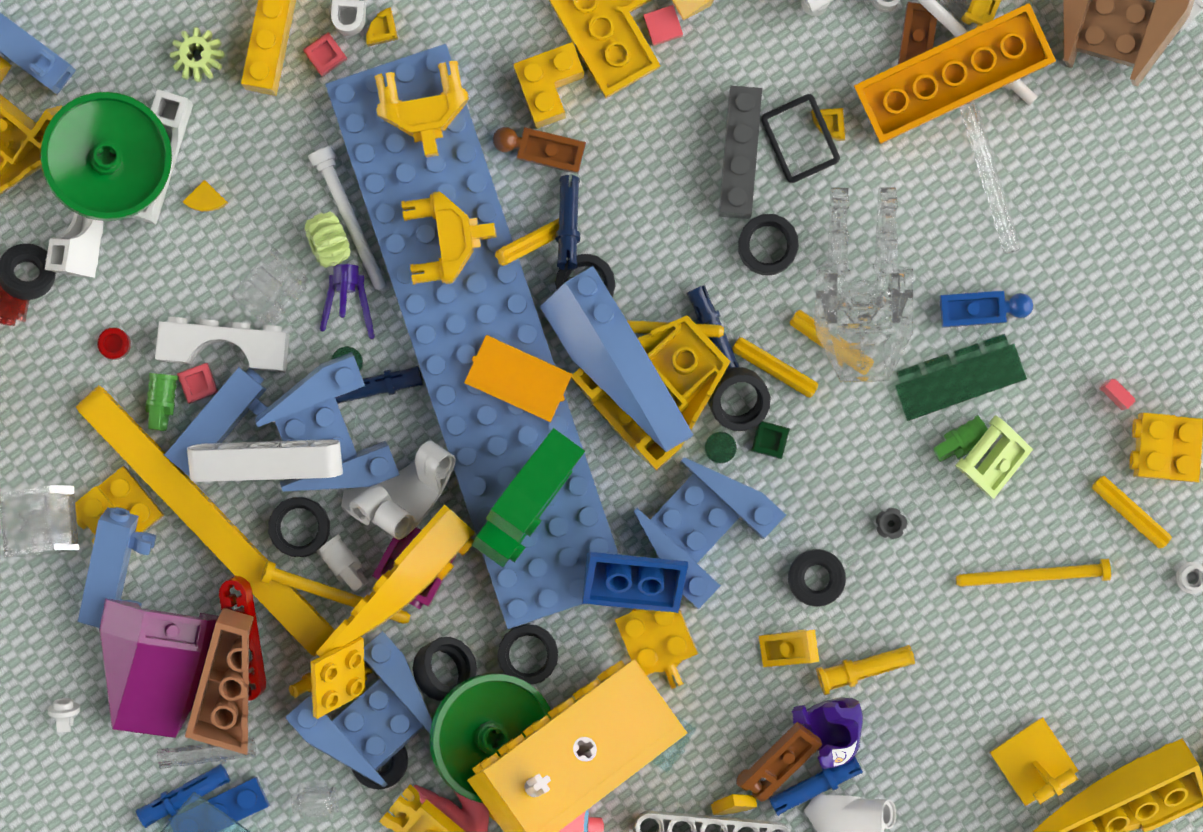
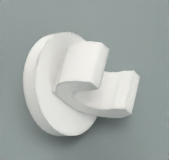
[47,698,80,732]

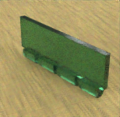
[894,334,1027,421]

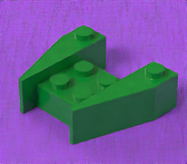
[472,428,585,567]

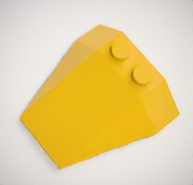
[571,315,730,471]

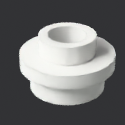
[1176,562,1203,594]

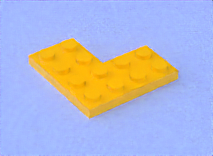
[549,0,661,99]

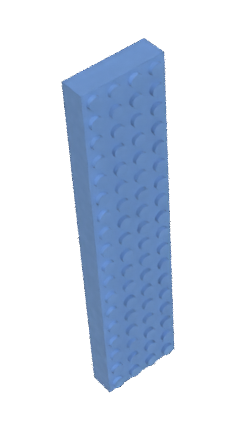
[325,44,619,629]

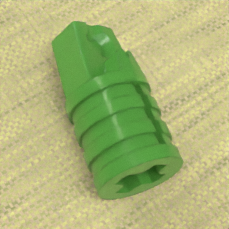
[145,373,178,431]
[933,415,988,462]

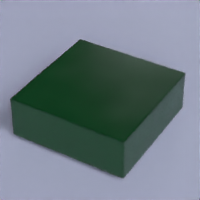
[751,421,790,459]

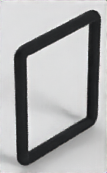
[761,94,840,183]

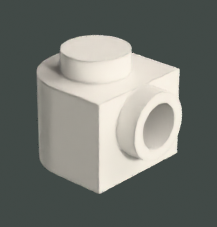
[331,0,366,36]

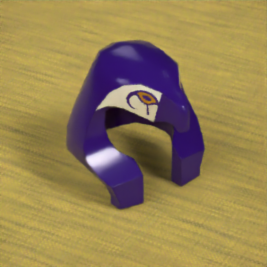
[791,697,863,769]

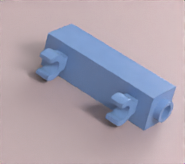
[0,13,76,95]
[164,367,268,476]
[78,507,156,628]

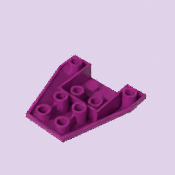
[99,598,219,738]

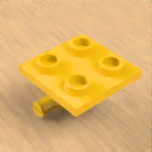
[289,637,366,719]
[989,717,1079,806]

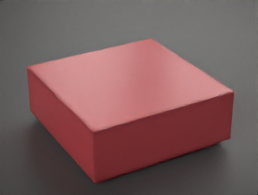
[643,5,683,46]
[303,32,347,77]
[177,363,218,404]
[1099,378,1135,410]

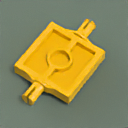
[614,608,699,689]

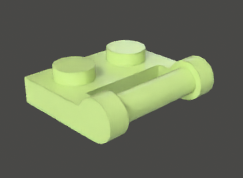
[955,415,1033,499]

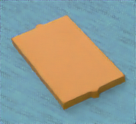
[464,335,573,423]

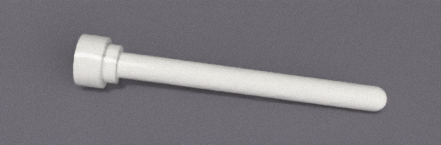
[308,146,386,290]

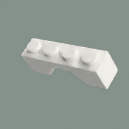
[131,89,193,225]
[45,212,104,278]
[155,317,290,373]

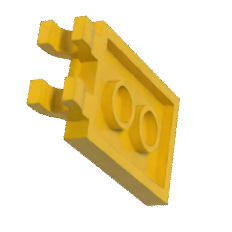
[379,784,465,832]

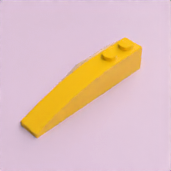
[316,504,475,656]
[1033,738,1203,832]

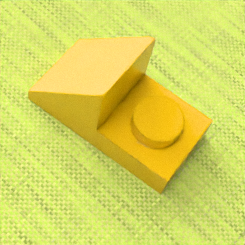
[759,629,819,667]

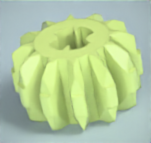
[170,27,225,82]
[304,211,351,268]

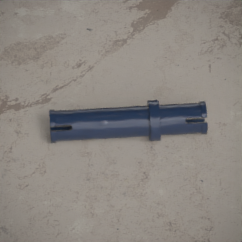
[555,175,581,270]
[686,285,739,370]
[335,365,423,404]

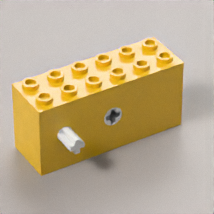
[467,659,687,832]

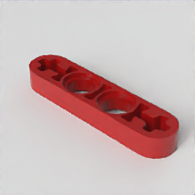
[219,576,267,701]

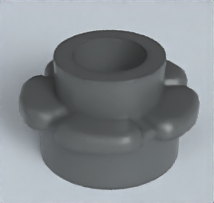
[876,508,907,539]

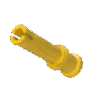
[816,645,915,695]

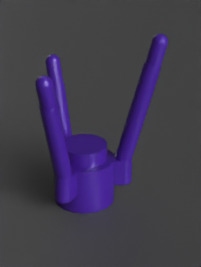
[320,264,375,339]

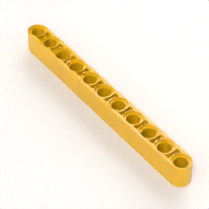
[75,385,335,657]

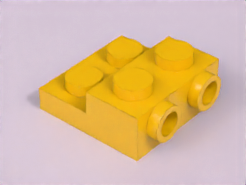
[1129,412,1203,483]
[71,466,165,544]

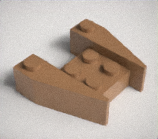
[1063,0,1195,87]

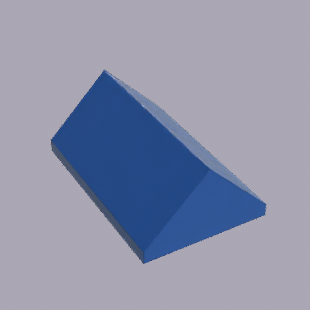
[582,552,688,613]

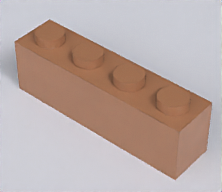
[185,608,254,755]

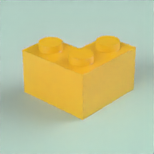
[513,42,584,129]

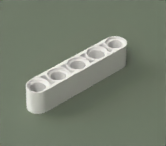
[187,439,343,482]
[635,811,790,832]

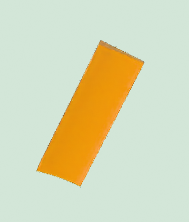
[854,3,1056,144]

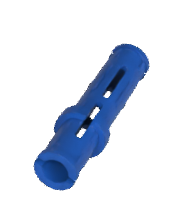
[769,757,863,816]
[136,763,231,828]

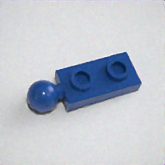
[939,291,1033,328]

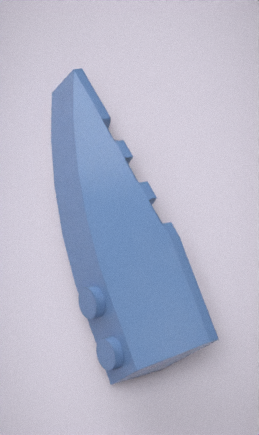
[540,266,694,452]

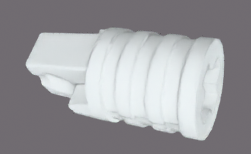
[316,534,369,592]

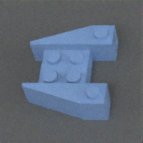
[255,352,400,492]
[634,457,786,609]
[285,631,432,787]

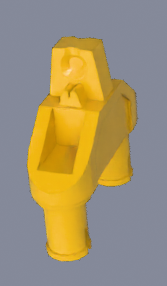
[374,61,469,158]
[401,191,497,285]

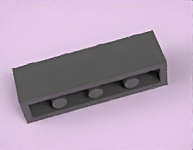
[718,85,762,219]

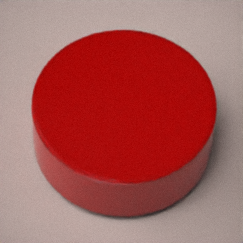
[97,328,131,360]

